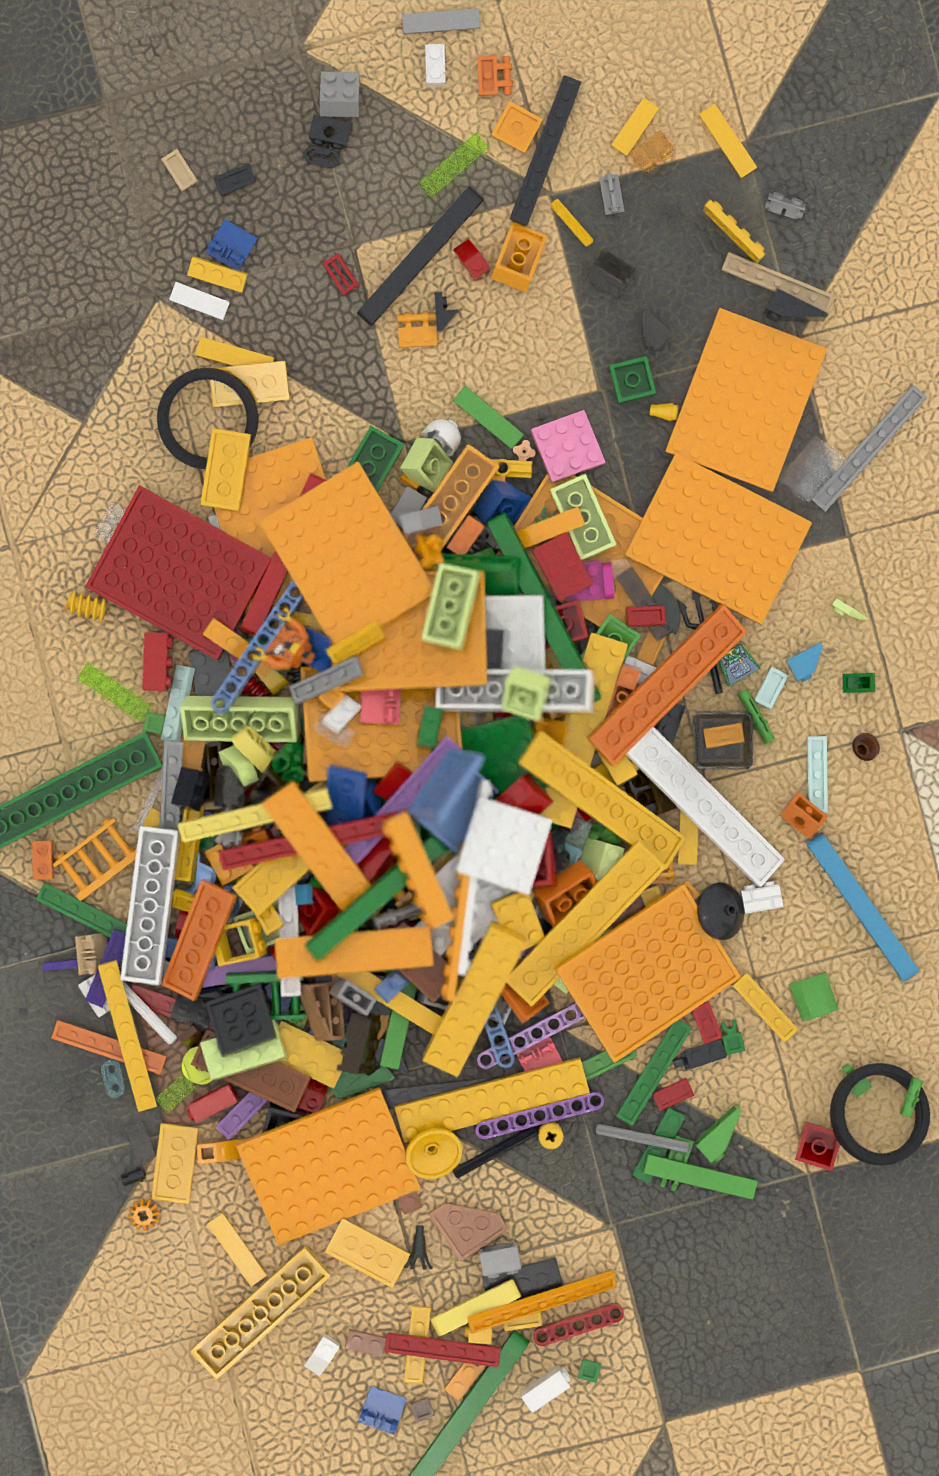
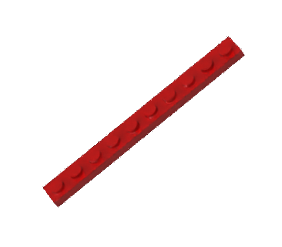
[218,809,409,871]

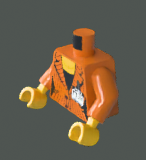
[252,608,314,670]

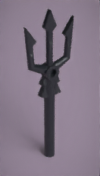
[677,591,723,694]

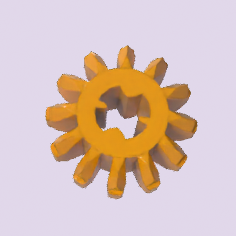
[127,1198,160,1231]

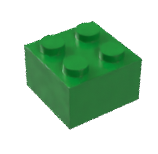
[609,356,656,405]

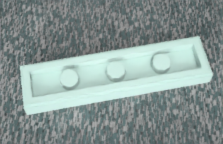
[807,736,828,813]

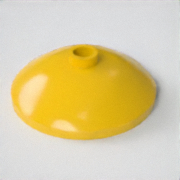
[405,1128,462,1179]

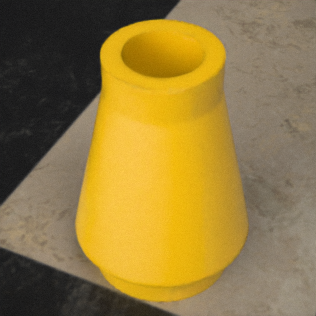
[650,403,679,422]

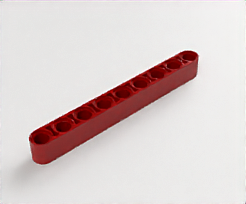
[241,473,327,636]

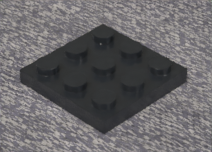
[205,984,278,1058]

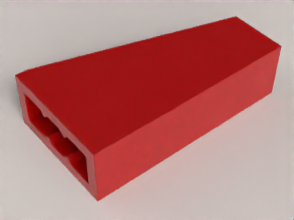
[357,816,416,885]

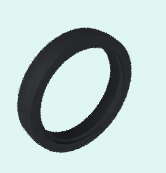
[157,368,259,469]
[830,1063,930,1165]

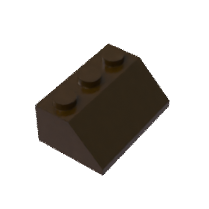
[624,766,677,815]

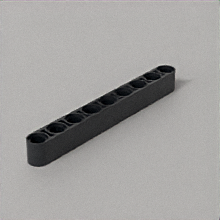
[357,186,484,326]

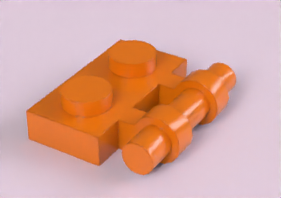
[477,56,513,96]

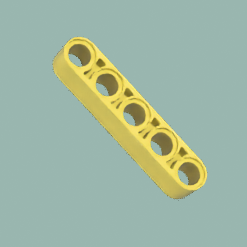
[232,726,301,787]
[430,1279,521,1337]

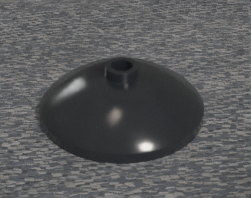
[697,882,744,940]

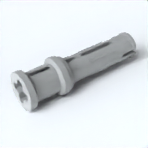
[371,903,423,931]

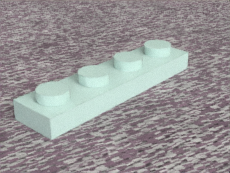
[161,665,195,741]

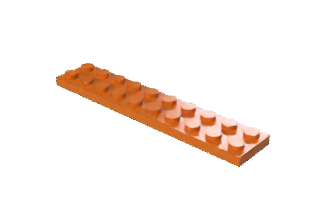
[587,604,748,766]

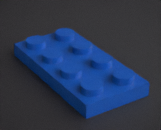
[326,765,367,826]

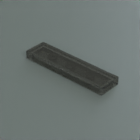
[616,566,673,641]

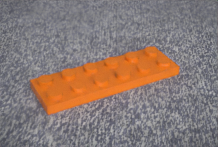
[161,879,237,1001]

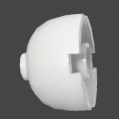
[422,419,461,456]

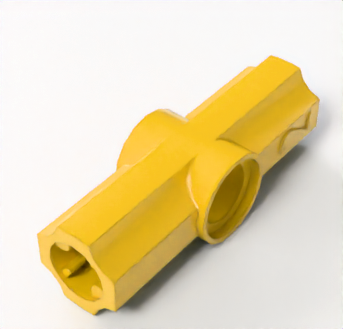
[490,459,533,478]

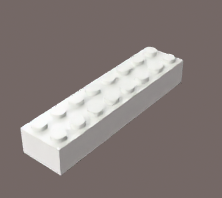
[436,670,595,713]
[120,826,181,985]

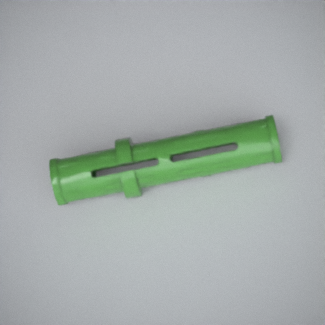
[737,689,775,744]

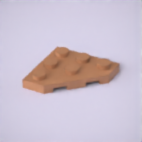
[428,1203,508,1261]

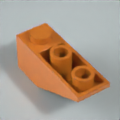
[605,663,641,719]

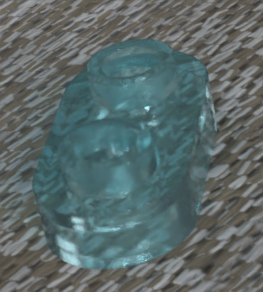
[101,1059,125,1098]

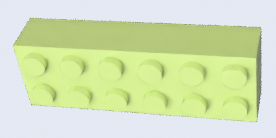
[180,696,302,742]

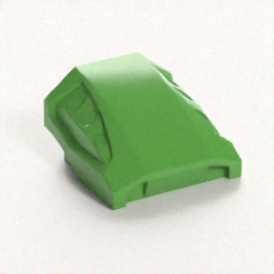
[789,972,839,1022]

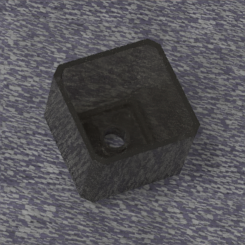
[692,711,753,770]

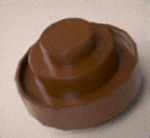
[852,733,880,761]

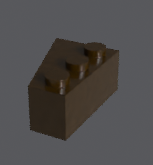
[201,741,239,805]

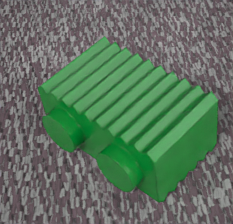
[416,706,443,751]

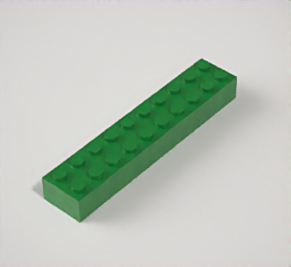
[0,732,163,849]

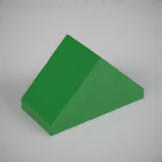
[843,673,875,693]

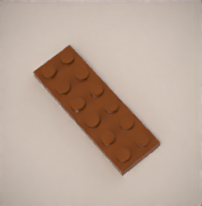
[191,1030,312,1113]

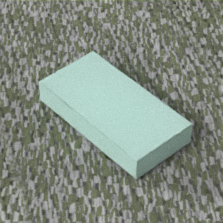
[754,667,789,709]

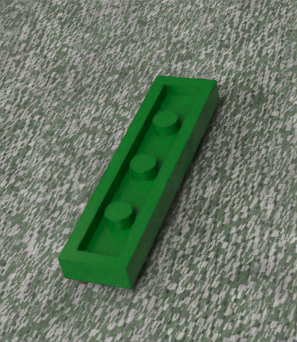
[632,1107,686,1184]

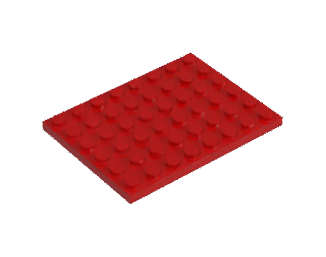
[85,485,272,660]

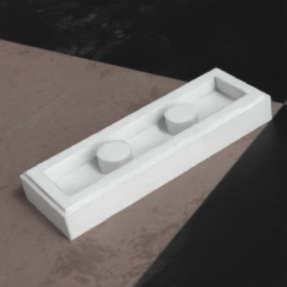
[169,282,230,320]

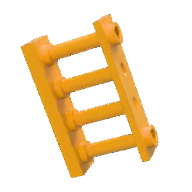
[52,818,137,901]

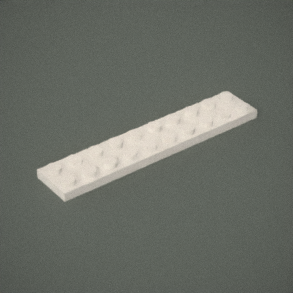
[626,727,785,887]

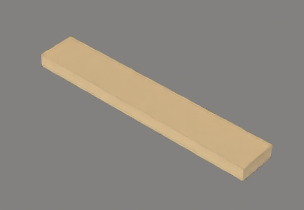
[721,252,835,313]

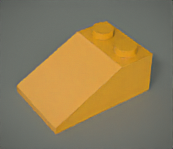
[490,222,548,292]

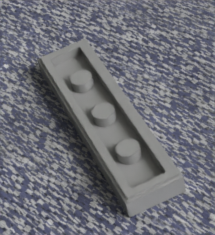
[402,8,480,35]
[289,656,364,705]

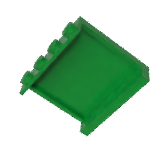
[437,553,520,596]

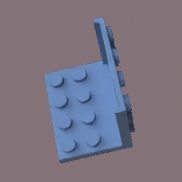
[407,749,499,853]

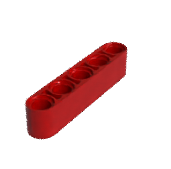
[533,1303,624,1346]

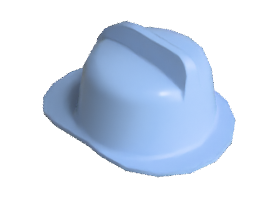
[191,851,216,894]

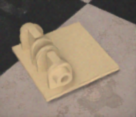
[75,933,107,975]

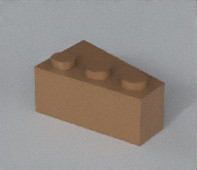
[300,981,345,1041]

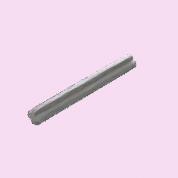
[596,1124,690,1152]

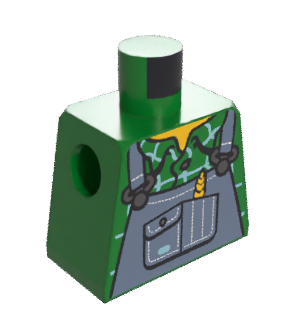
[718,644,760,686]

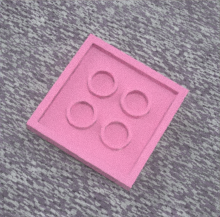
[531,410,606,483]

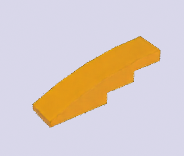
[516,507,585,549]

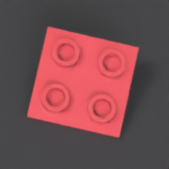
[360,689,401,725]
[516,1037,563,1071]

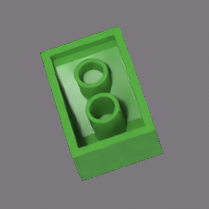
[580,614,641,663]
[694,1104,742,1163]

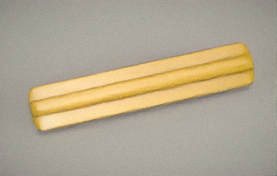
[550,199,594,247]

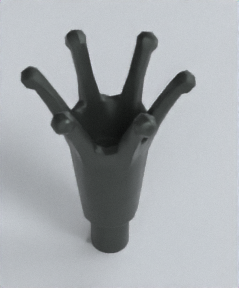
[404,1225,433,1270]

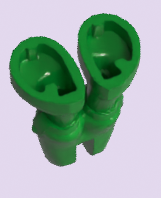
[272,736,304,783]

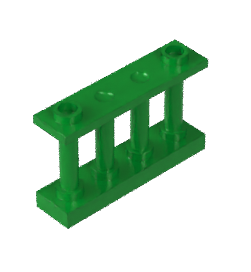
[226,971,306,1022]

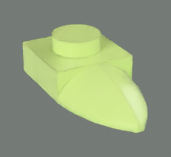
[830,598,868,620]

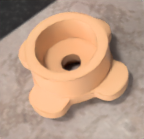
[513,440,536,461]

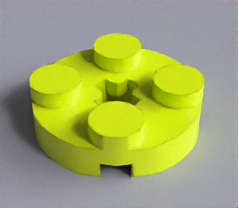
[182,1046,213,1085]

